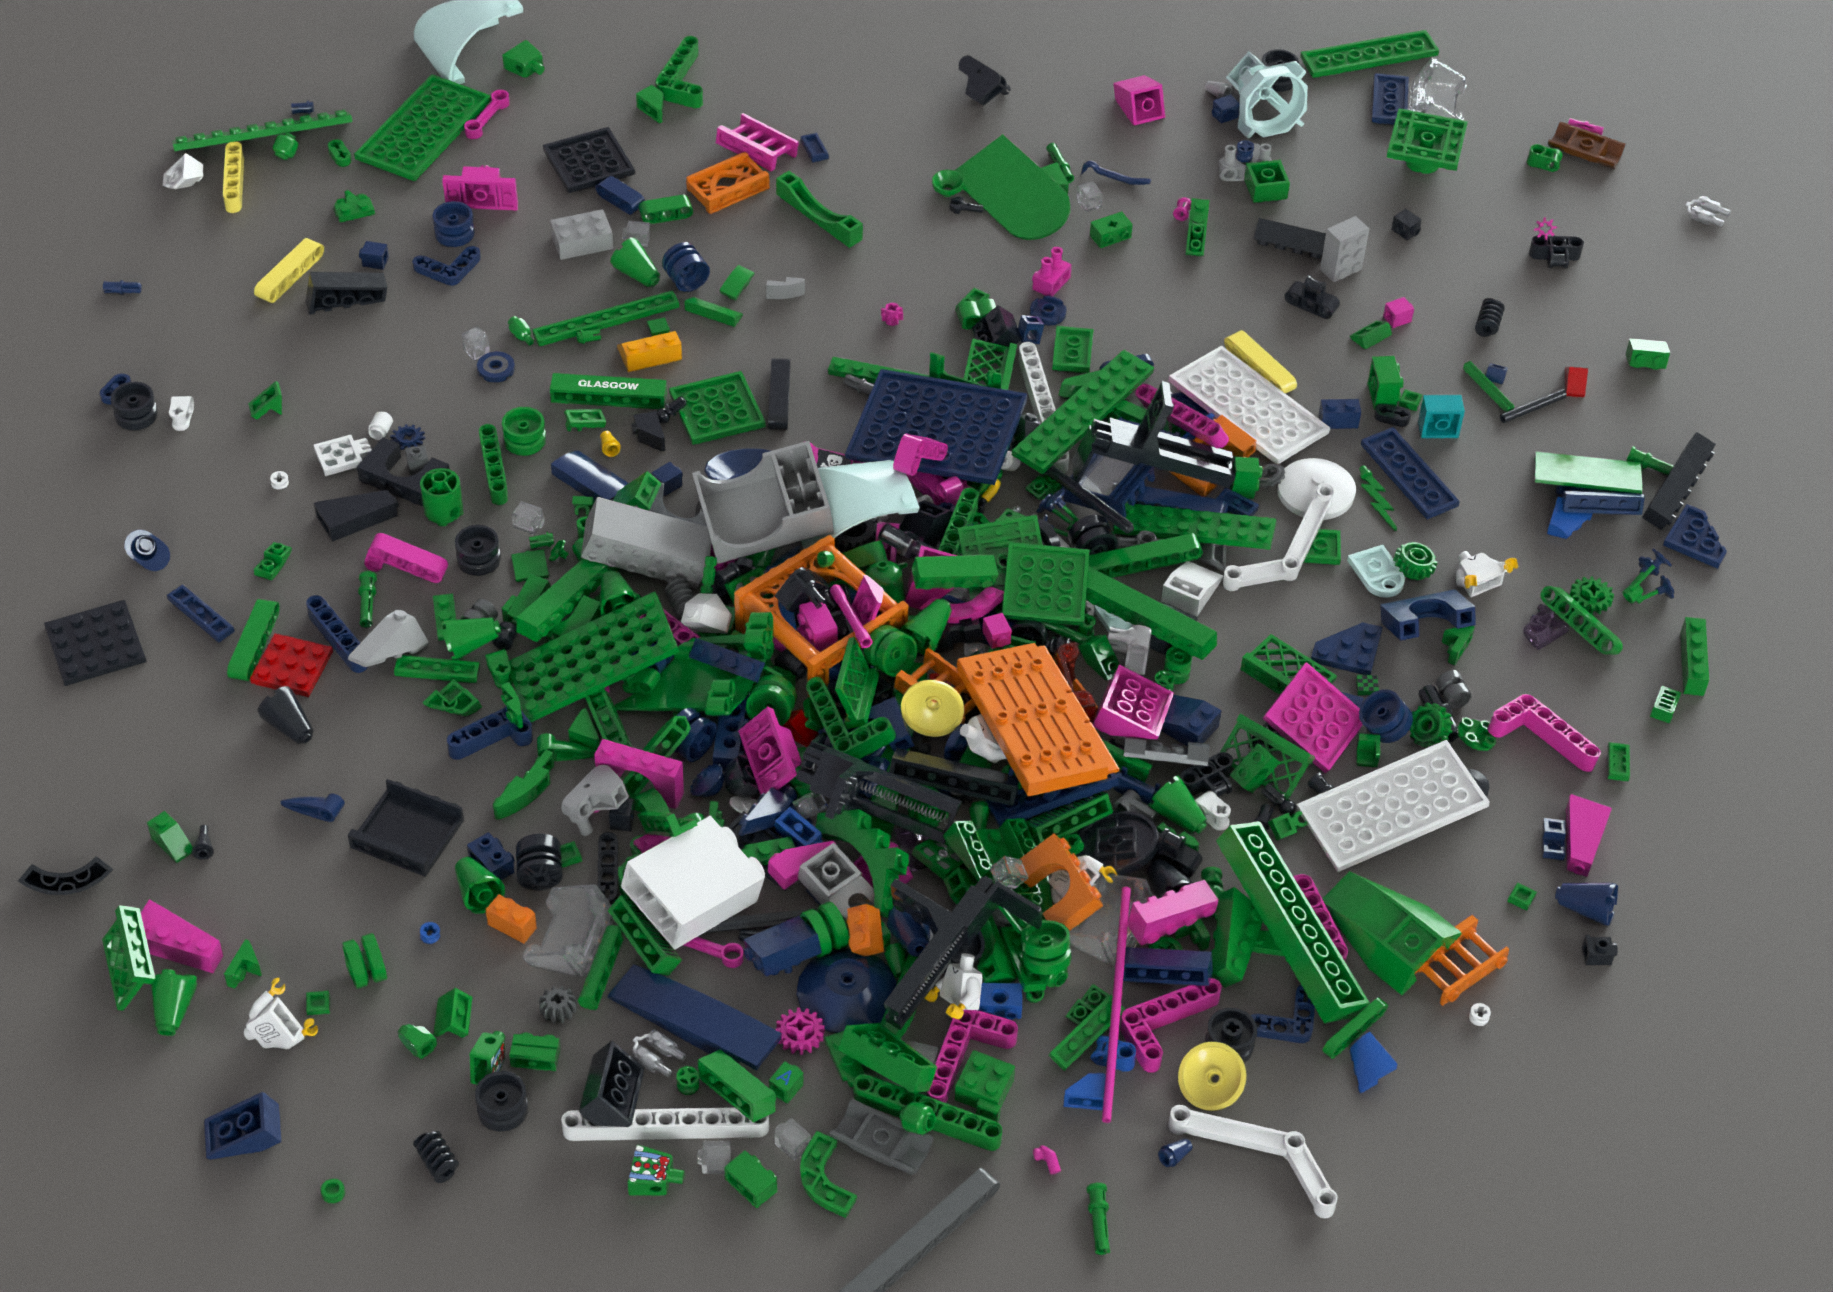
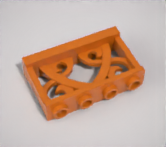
[686,152,770,214]

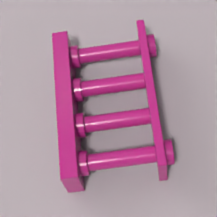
[716,113,799,171]

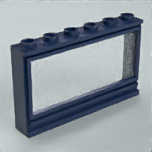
[1061,417,1181,517]

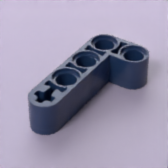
[447,707,533,760]

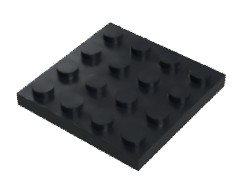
[543,127,635,193]
[44,599,147,686]

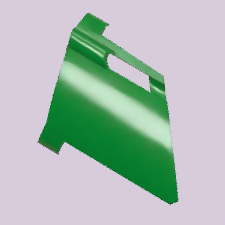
[614,612,774,716]

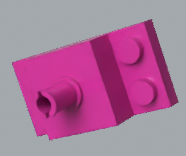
[442,165,518,211]
[738,707,802,794]

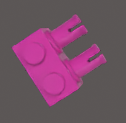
[1032,247,1072,296]

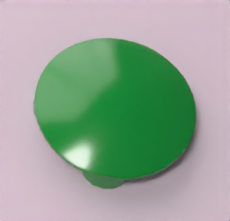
[1457,717,1496,751]

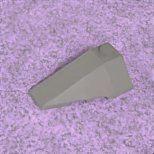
[348,610,429,667]

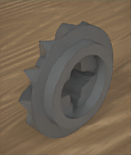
[1258,464,1286,489]

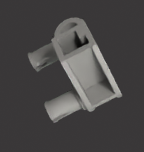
[1218,143,1272,181]
[1108,625,1152,677]
[561,765,629,836]

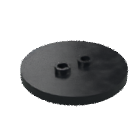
[1073,811,1159,876]

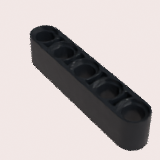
[768,358,791,430]

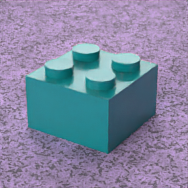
[1418,395,1465,438]

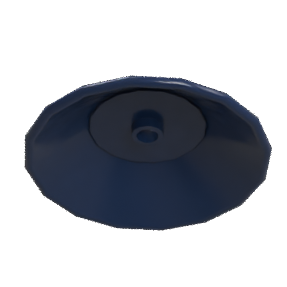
[704,448,770,480]
[796,948,897,1033]

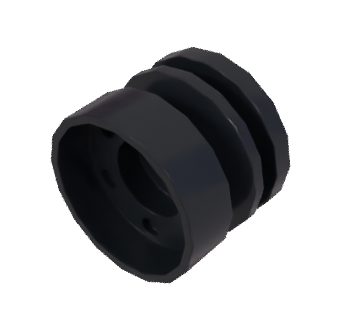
[515,833,563,891]

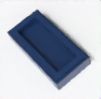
[800,133,829,163]

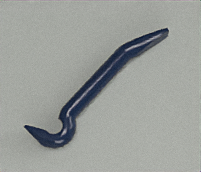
[1081,161,1151,185]

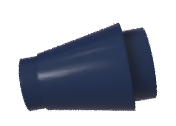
[1158,1138,1193,1167]

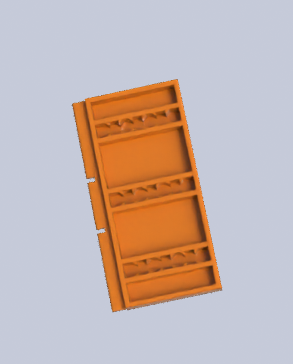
[956,643,1120,796]

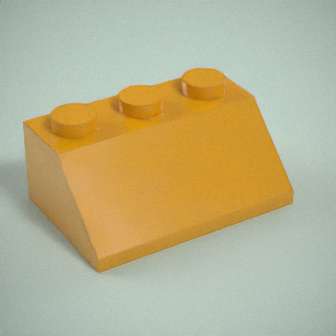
[617,331,682,372]

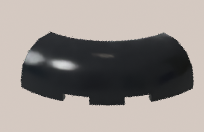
[18,856,114,895]

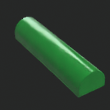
[578,925,624,1011]

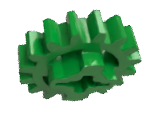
[1569,576,1614,614]

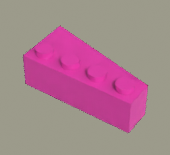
[1128,880,1219,946]
[141,899,223,973]

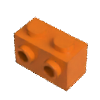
[486,894,537,944]
[847,904,884,957]

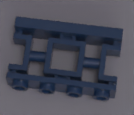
[1556,485,1645,515]

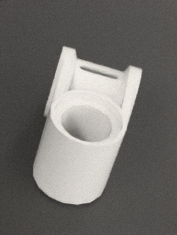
[169,396,194,431]
[1195,791,1231,831]

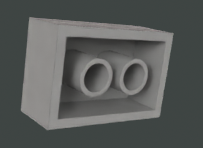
[550,209,613,260]
[1320,216,1369,282]

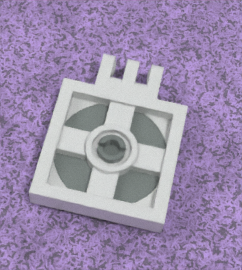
[314,435,372,476]

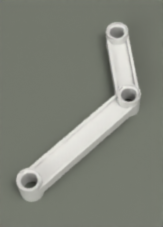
[1223,483,1334,591]
[1168,1105,1338,1218]

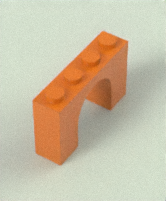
[1169,415,1257,497]
[1012,834,1104,931]

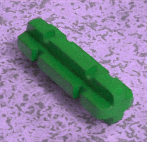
[701,556,717,594]

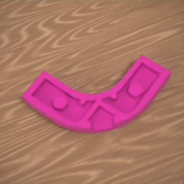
[919,587,1004,624]

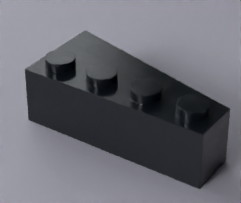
[305,272,388,315]

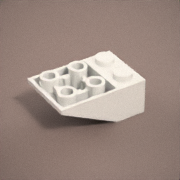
[1161,561,1224,616]

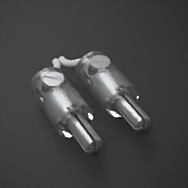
[1686,195,1731,227]
[631,1029,686,1077]

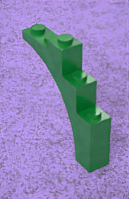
[815,809,909,918]

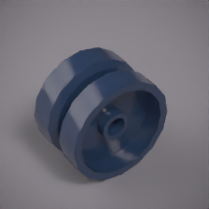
[432,201,475,247]
[1359,689,1413,743]
[674,708,717,762]

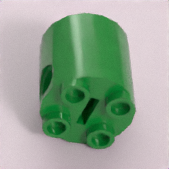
[420,468,464,527]

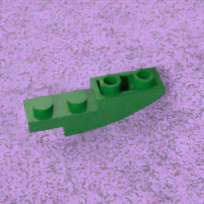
[1186,198,1210,256]
[493,750,555,820]

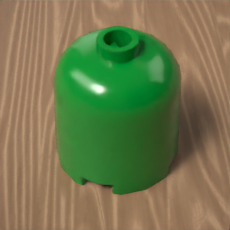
[865,560,906,603]

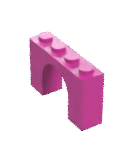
[594,739,684,809]

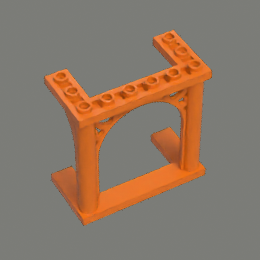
[734,535,909,697]

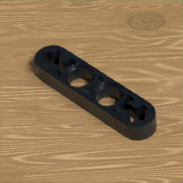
[598,832,618,907]

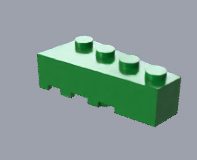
[1211,887,1263,988]

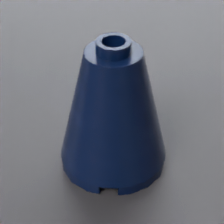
[1555,882,1618,926]
[887,907,930,957]

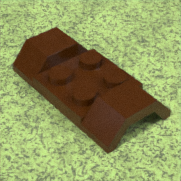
[1548,121,1626,169]

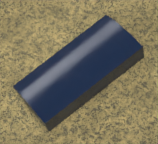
[551,450,629,501]

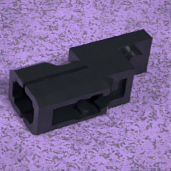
[916,618,983,657]

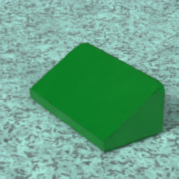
[1350,320,1392,349]

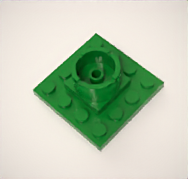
[1386,108,1468,174]
[957,515,1042,603]

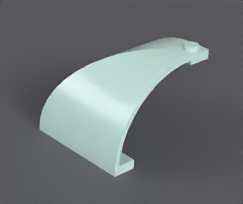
[414,0,523,84]
[801,460,919,549]

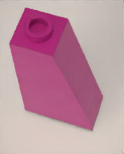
[1566,794,1612,877]

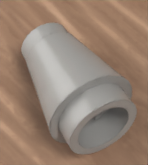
[1205,81,1232,98]

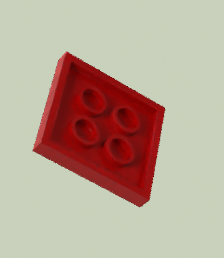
[250,633,333,697]

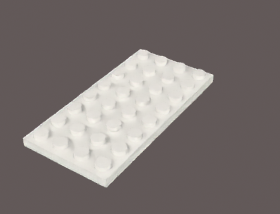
[1168,346,1330,464]
[1297,740,1490,872]

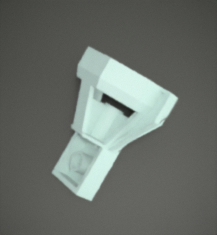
[1226,51,1308,139]

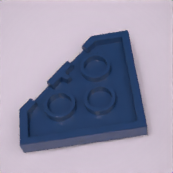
[1663,504,1727,569]
[1311,622,1383,675]

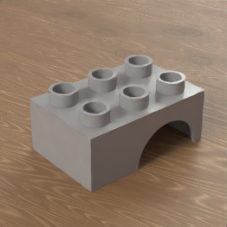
[692,441,834,564]

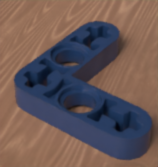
[413,246,481,286]
[1251,985,1315,1043]

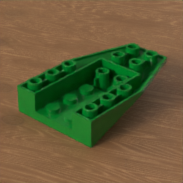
[943,818,1052,933]

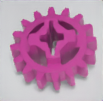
[775,1007,825,1055]

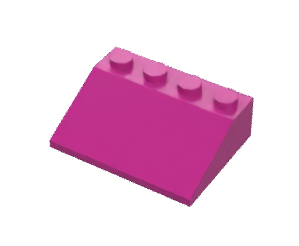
[1093,665,1174,739]

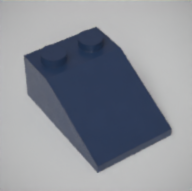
[1161,695,1222,747]
[204,1092,281,1160]

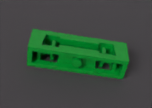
[585,688,632,747]

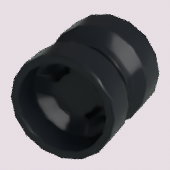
[492,622,518,651]

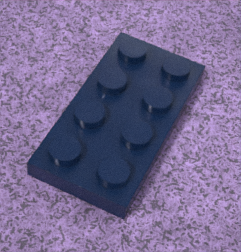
[1372,73,1409,125]

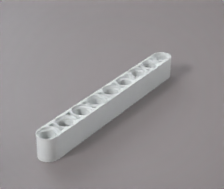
[1018,342,1069,473]
[561,1108,769,1141]

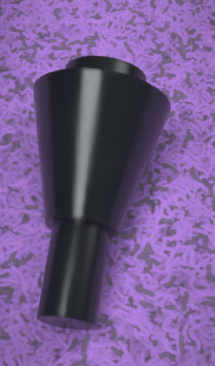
[192,825,214,860]

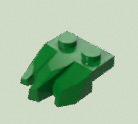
[333,190,375,223]

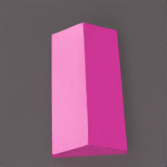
[851,575,884,651]

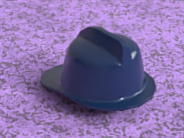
[124,530,170,571]

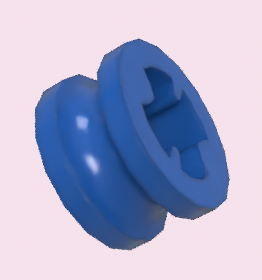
[420,922,440,944]

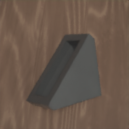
[1198,543,1226,572]

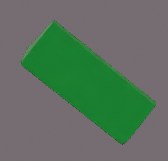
[684,297,743,327]

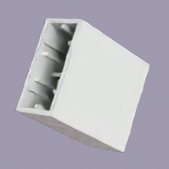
[621,816,765,950]

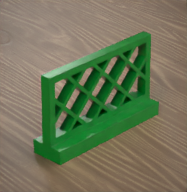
[963,338,1017,390]
[1240,634,1337,695]
[835,637,880,729]
[1220,714,1315,799]
[102,905,155,1011]

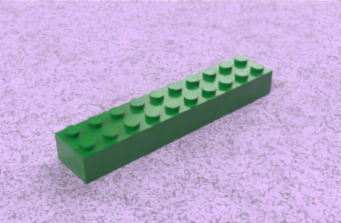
[1216,822,1370,1023]

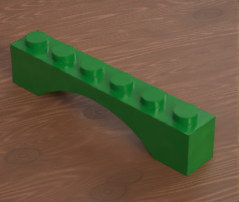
[776,170,863,248]
[944,867,1017,983]

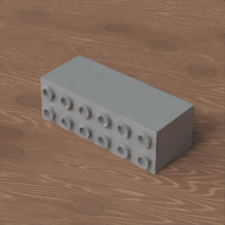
[581,497,711,589]

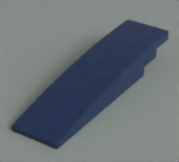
[607,964,782,1071]

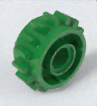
[1393,542,1438,580]
[1410,703,1453,748]

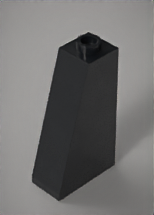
[314,490,399,542]

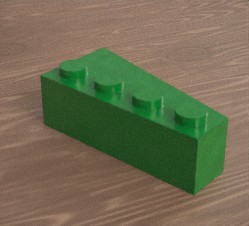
[838,1023,937,1094]

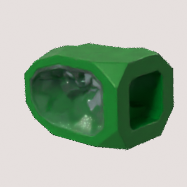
[398,1024,437,1059]

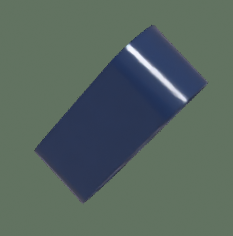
[596,176,645,215]

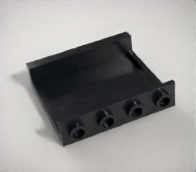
[348,779,464,877]

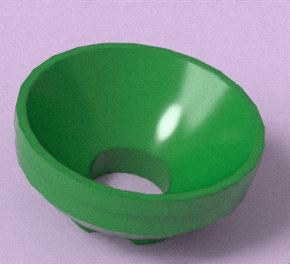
[932,170,964,197]

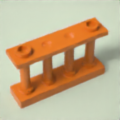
[894,647,976,724]
[1415,915,1510,1006]

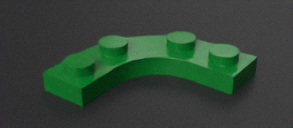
[800,1131,857,1218]

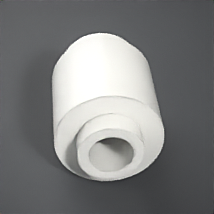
[368,412,393,440]
[1001,451,1020,471]

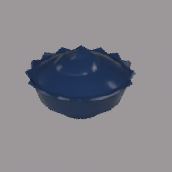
[690,763,724,798]

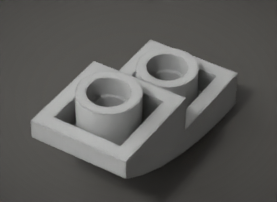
[766,277,805,299]

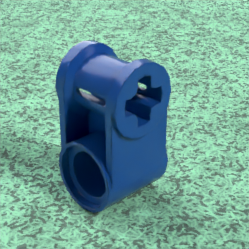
[1091,1036,1136,1072]

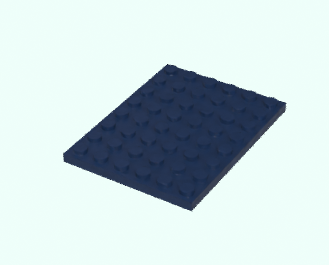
[845,369,1028,485]

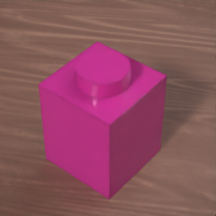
[1383,297,1414,328]
[983,613,1012,649]

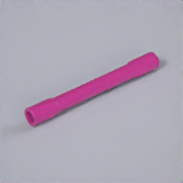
[830,584,873,648]

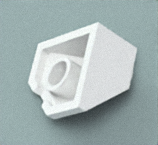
[163,153,203,189]
[681,593,732,634]

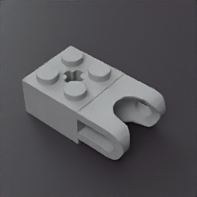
[798,843,874,927]

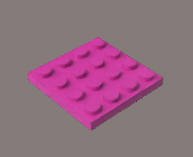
[1262,662,1363,773]

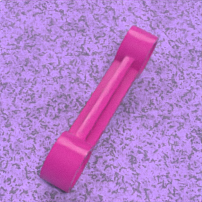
[464,90,510,139]
[684,937,744,968]

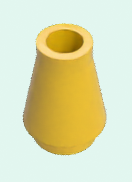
[600,431,621,457]

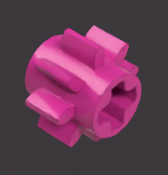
[1533,217,1557,240]
[881,303,904,326]

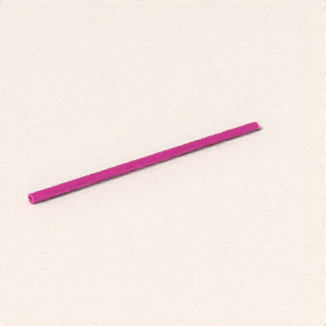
[1102,887,1131,1123]

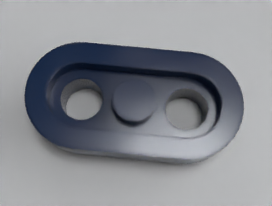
[100,374,131,404]

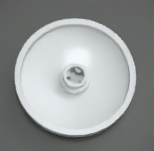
[1277,458,1356,520]

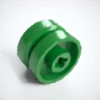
[502,407,546,456]
[864,624,917,677]
[746,674,797,726]
[800,901,849,958]
[1021,920,1072,975]
[342,933,387,989]

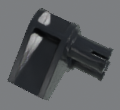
[958,54,1011,106]
[775,567,839,613]

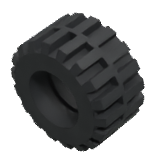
[834,519,877,553]

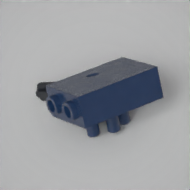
[738,916,822,977]

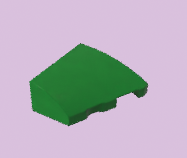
[422,679,482,716]

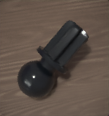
[656,396,687,423]
[1261,784,1296,816]

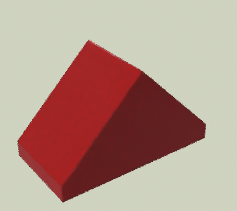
[1564,367,1588,398]
[782,709,819,747]

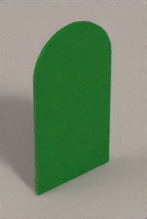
[954,134,1071,240]

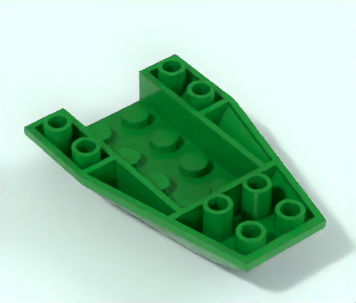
[1322,871,1462,996]

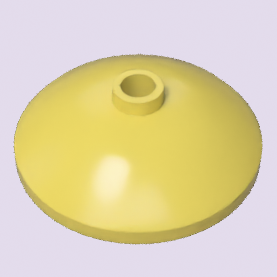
[901,680,964,737]
[1178,1042,1246,1111]

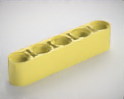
[223,142,244,213]
[254,238,324,303]
[1224,330,1297,394]

